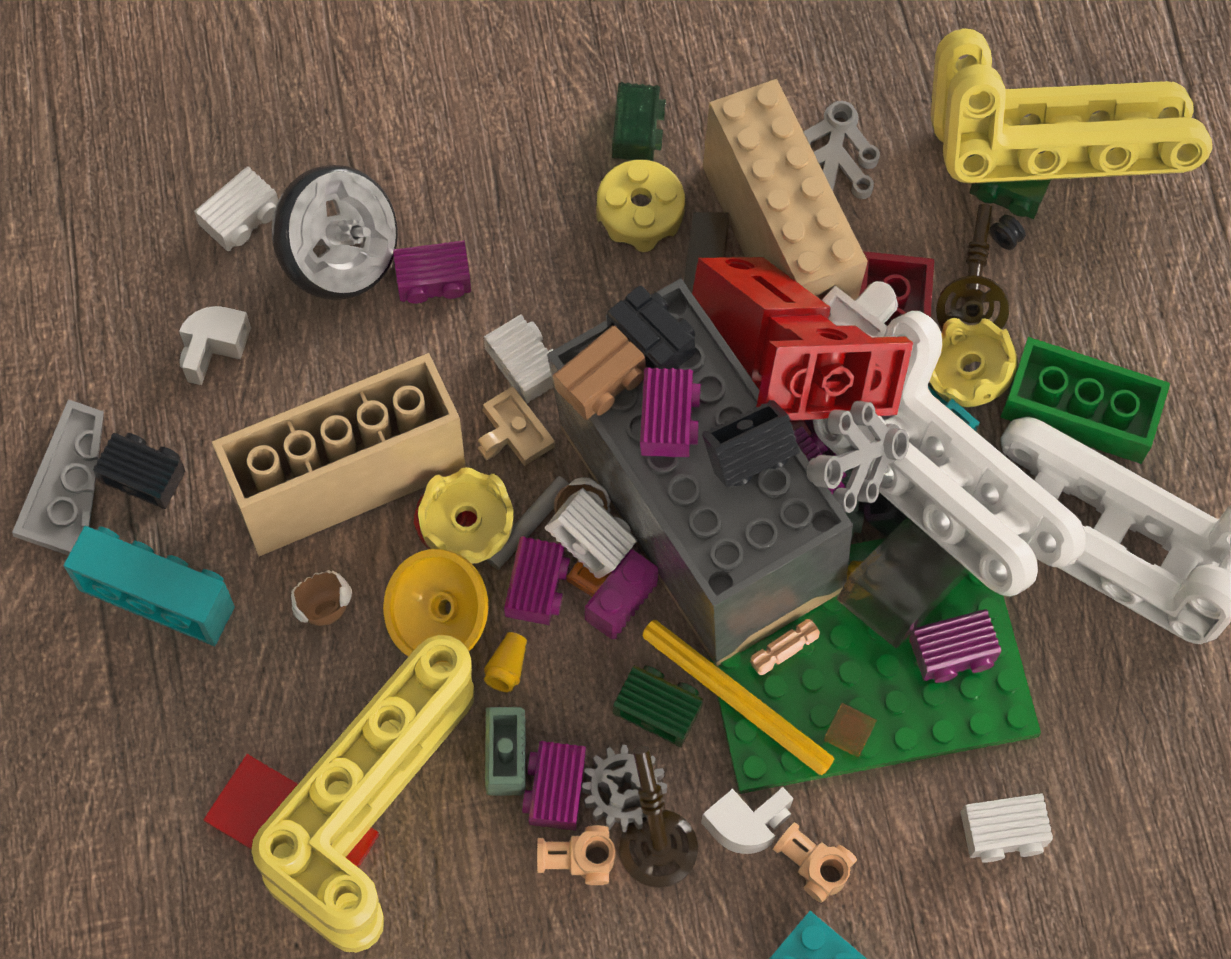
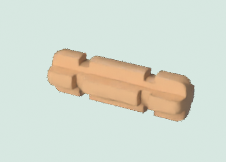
[750,619,820,675]

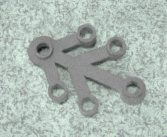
[803,101,880,199]
[807,401,909,513]

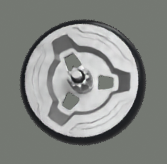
[272,165,398,300]

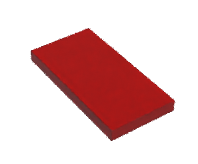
[203,754,380,868]

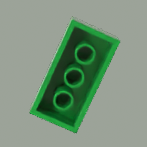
[1000,337,1170,464]

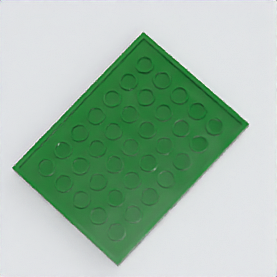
[707,531,1041,794]

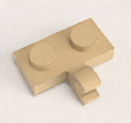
[478,386,555,466]

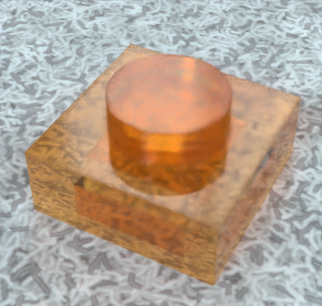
[824,703,877,758]

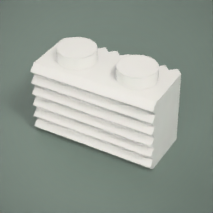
[194,166,278,251]
[484,314,553,404]
[545,488,637,579]
[960,794,1053,862]

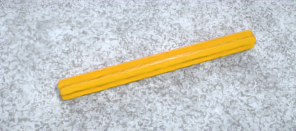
[642,620,834,775]

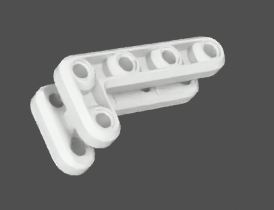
[813,311,1086,597]
[1001,417,1231,644]

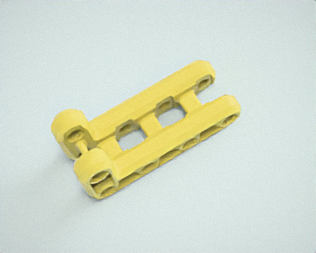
[931,29,1212,184]
[251,635,474,953]

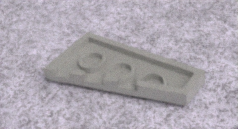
[12,399,104,555]

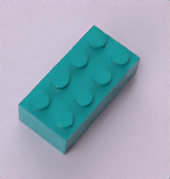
[63,526,235,647]

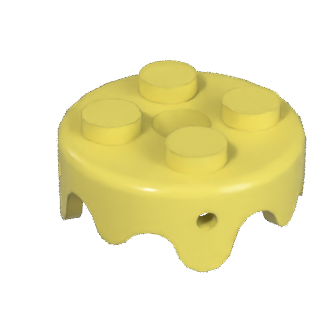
[596,160,685,252]
[929,318,1018,407]
[418,467,514,564]

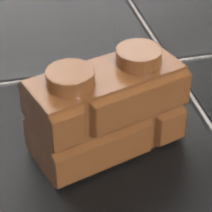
[553,326,646,420]

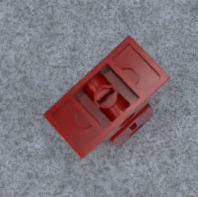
[692,257,913,421]

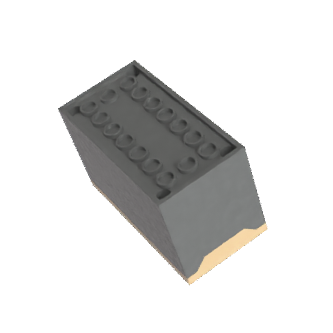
[547,278,853,666]

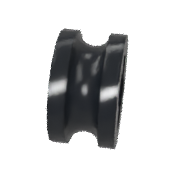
[990,214,1026,250]

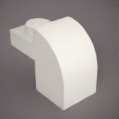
[179,306,251,385]
[701,787,794,854]

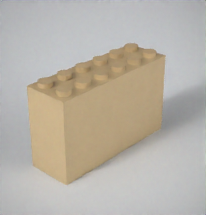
[703,79,868,301]
[212,353,466,557]

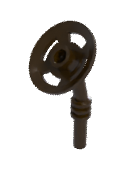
[936,204,1009,329]
[619,745,698,888]

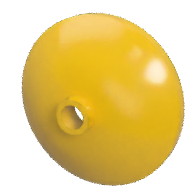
[383,549,488,664]

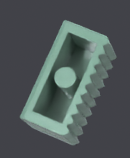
[485,707,526,796]

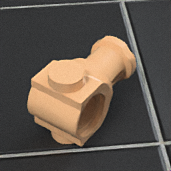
[773,822,857,903]
[537,825,615,885]

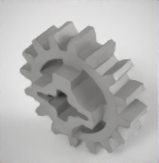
[582,745,667,832]

